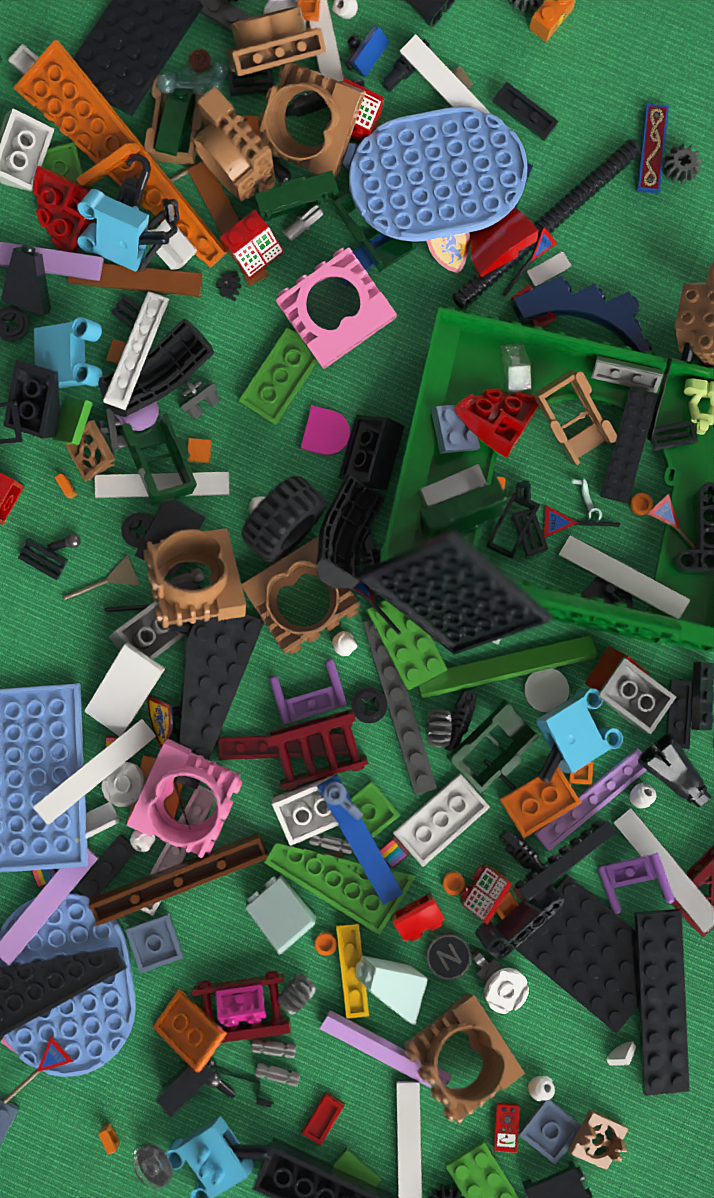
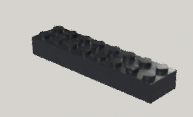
[600,387,658,504]
[512,820,616,902]

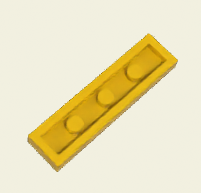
[336,923,369,1019]

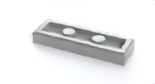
[591,356,663,393]
[418,464,487,508]

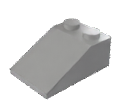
[109,602,190,660]
[598,658,676,734]

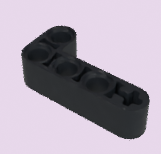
[673,482,714,574]
[475,884,565,959]

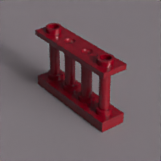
[266,708,368,791]
[192,970,291,1043]

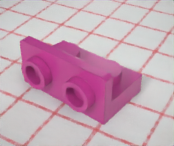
[216,985,266,1026]

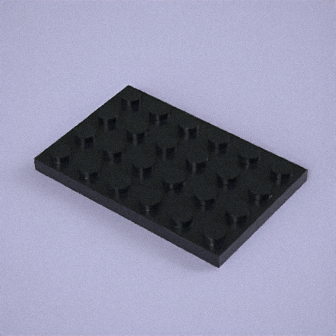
[73,0,203,116]
[515,874,639,1034]

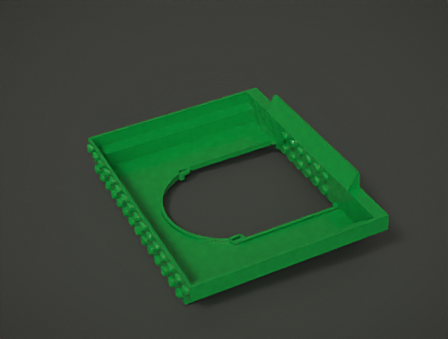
[380,306,714,652]

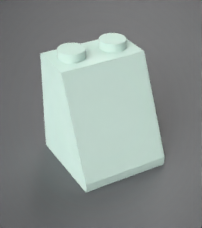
[246,875,316,954]
[355,955,427,1024]

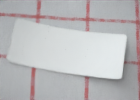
[527,252,571,286]

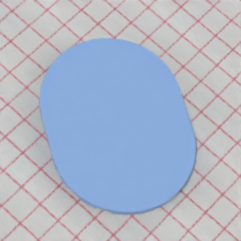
[349,107,527,241]
[0,892,136,1077]

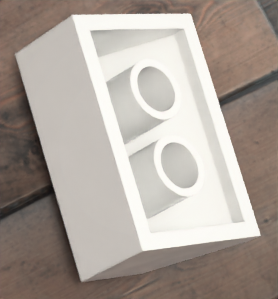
[0,109,54,191]
[272,774,338,846]

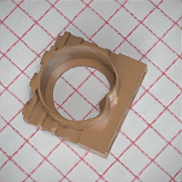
[226,6,326,76]
[259,62,366,179]
[192,87,276,201]
[675,263,714,368]
[143,528,246,628]
[241,537,361,655]
[403,994,525,1124]

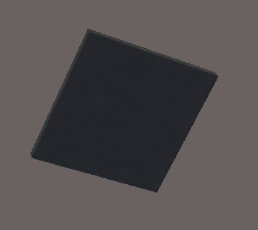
[358,531,553,655]

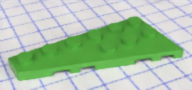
[264,842,416,935]

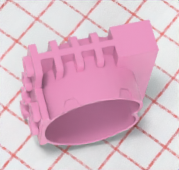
[276,247,397,370]
[127,739,243,858]

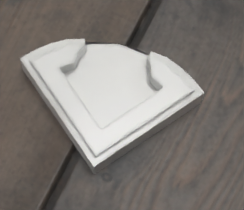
[606,1041,636,1065]

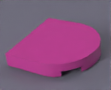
[301,406,350,455]

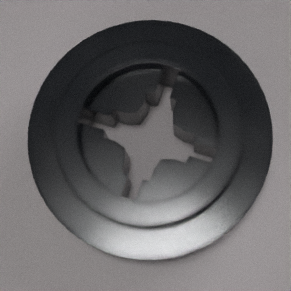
[0,306,30,342]
[121,512,153,548]
[352,687,387,723]

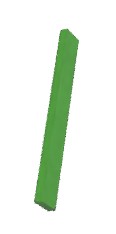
[419,635,597,698]

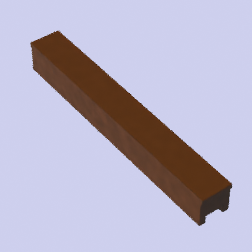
[88,832,267,926]

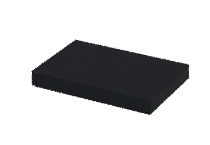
[134,499,206,576]

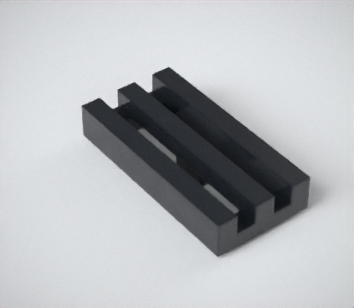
[228,68,273,97]
[111,295,141,329]
[648,421,698,452]
[512,509,548,557]
[18,538,68,580]

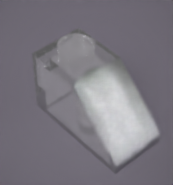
[501,344,531,392]

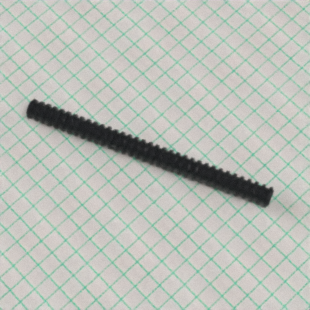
[452,139,641,310]

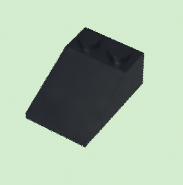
[3,360,60,438]

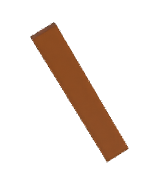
[187,162,269,286]
[68,264,203,297]

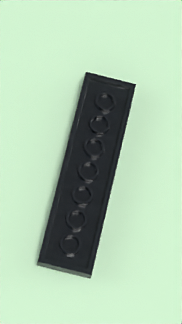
[635,909,690,1096]

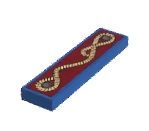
[637,103,669,194]

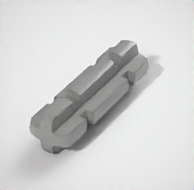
[165,568,204,587]
[309,834,353,854]
[251,1039,296,1058]
[255,1063,300,1087]

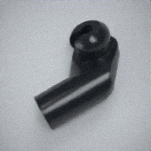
[343,35,362,71]

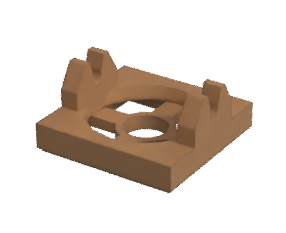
[64,420,115,481]
[568,1109,628,1170]

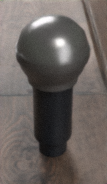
[47,533,81,551]
[206,1072,236,1099]

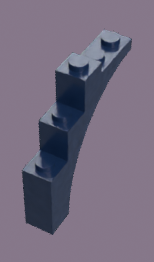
[511,276,652,352]

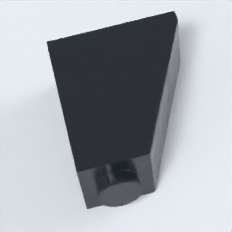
[0,245,51,316]
[155,1055,217,1118]

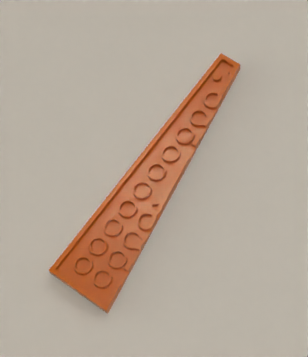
[13,40,227,267]

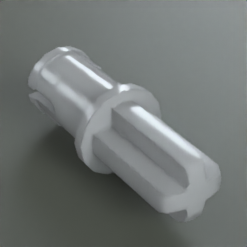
[282,204,323,243]

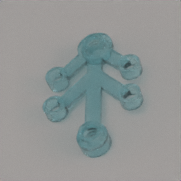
[155,61,228,94]

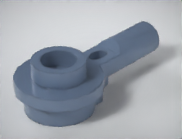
[323,782,363,820]

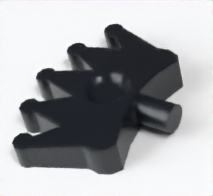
[216,271,241,301]

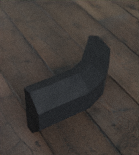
[98,319,214,417]
[317,475,385,589]

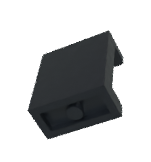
[522,1161,593,1198]

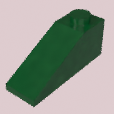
[155,81,196,157]

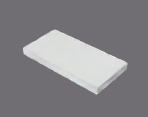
[84,642,165,737]
[393,773,490,867]

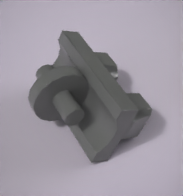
[179,380,221,419]
[97,409,128,453]

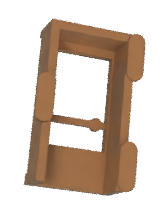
[144,74,205,166]
[532,370,617,465]

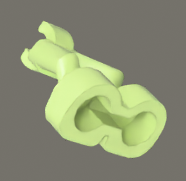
[684,378,714,435]

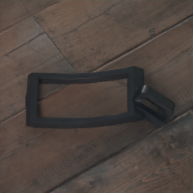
[138,198,180,272]
[486,480,540,559]

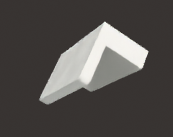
[148,219,197,270]
[74,802,121,843]

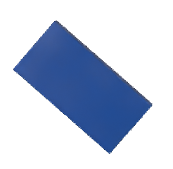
[349,26,390,77]

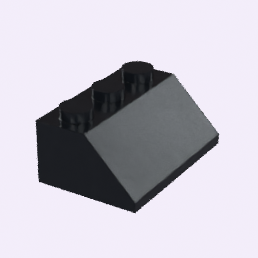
[338,415,405,490]

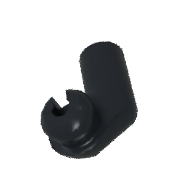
[272,155,292,184]

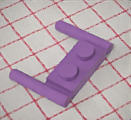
[269,659,347,724]
[597,853,675,914]

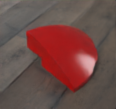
[33,166,96,253]
[470,207,539,277]
[454,389,539,458]

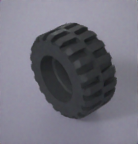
[241,476,326,562]

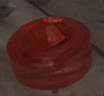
[189,49,212,74]

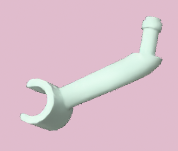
[571,478,602,521]

